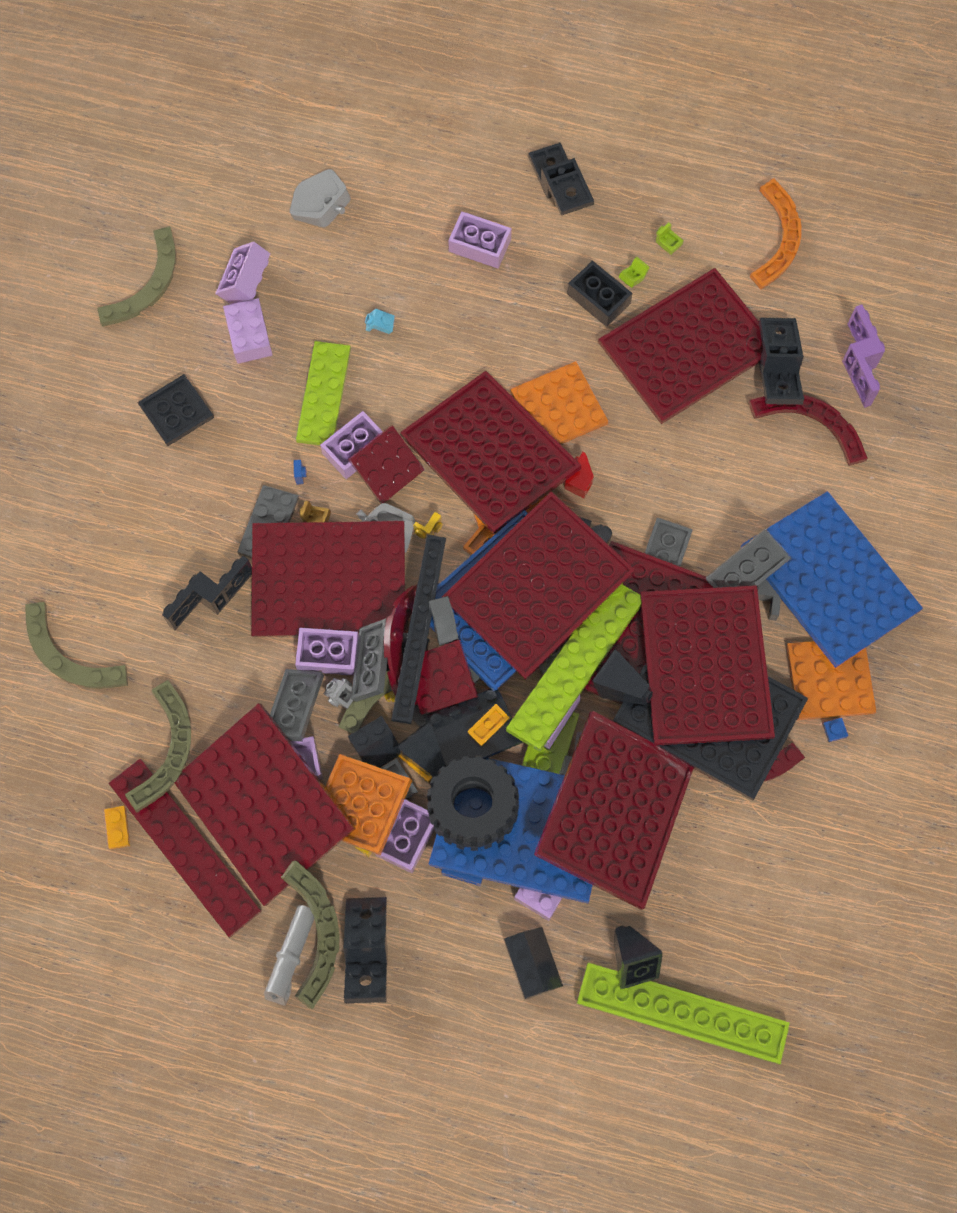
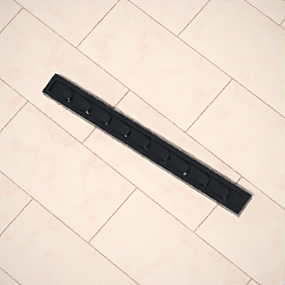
[392,534,446,724]

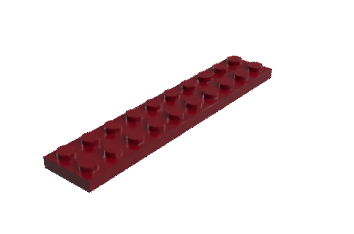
[108,759,262,938]

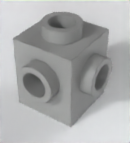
[324,678,353,709]

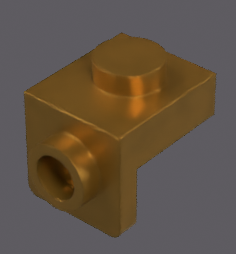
[299,500,331,522]

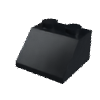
[348,716,399,768]

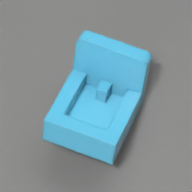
[365,309,395,334]

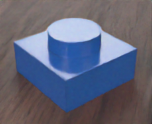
[294,460,307,485]
[822,718,848,742]

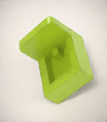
[656,222,684,255]
[618,257,650,288]

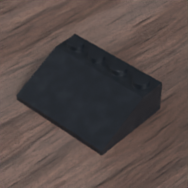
[424,689,523,766]

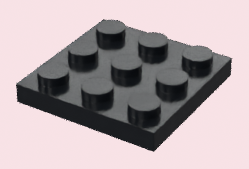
[137,374,214,447]

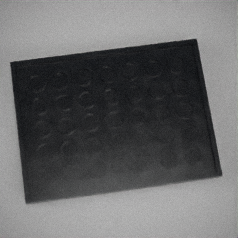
[613,663,808,801]

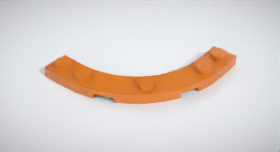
[750,178,802,290]

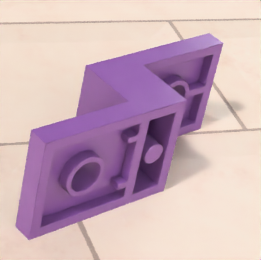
[842,305,885,408]

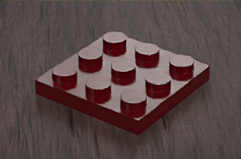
[348,425,425,504]
[416,640,478,715]

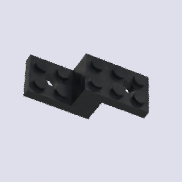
[528,142,594,216]
[759,318,804,404]
[162,556,252,631]
[343,897,388,1004]

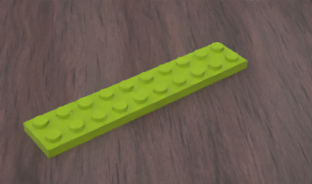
[506,585,641,752]
[577,963,790,1065]

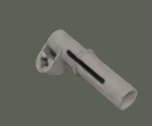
[264,905,314,1006]

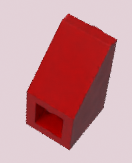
[564,451,594,498]

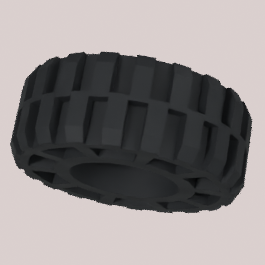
[427,756,519,851]

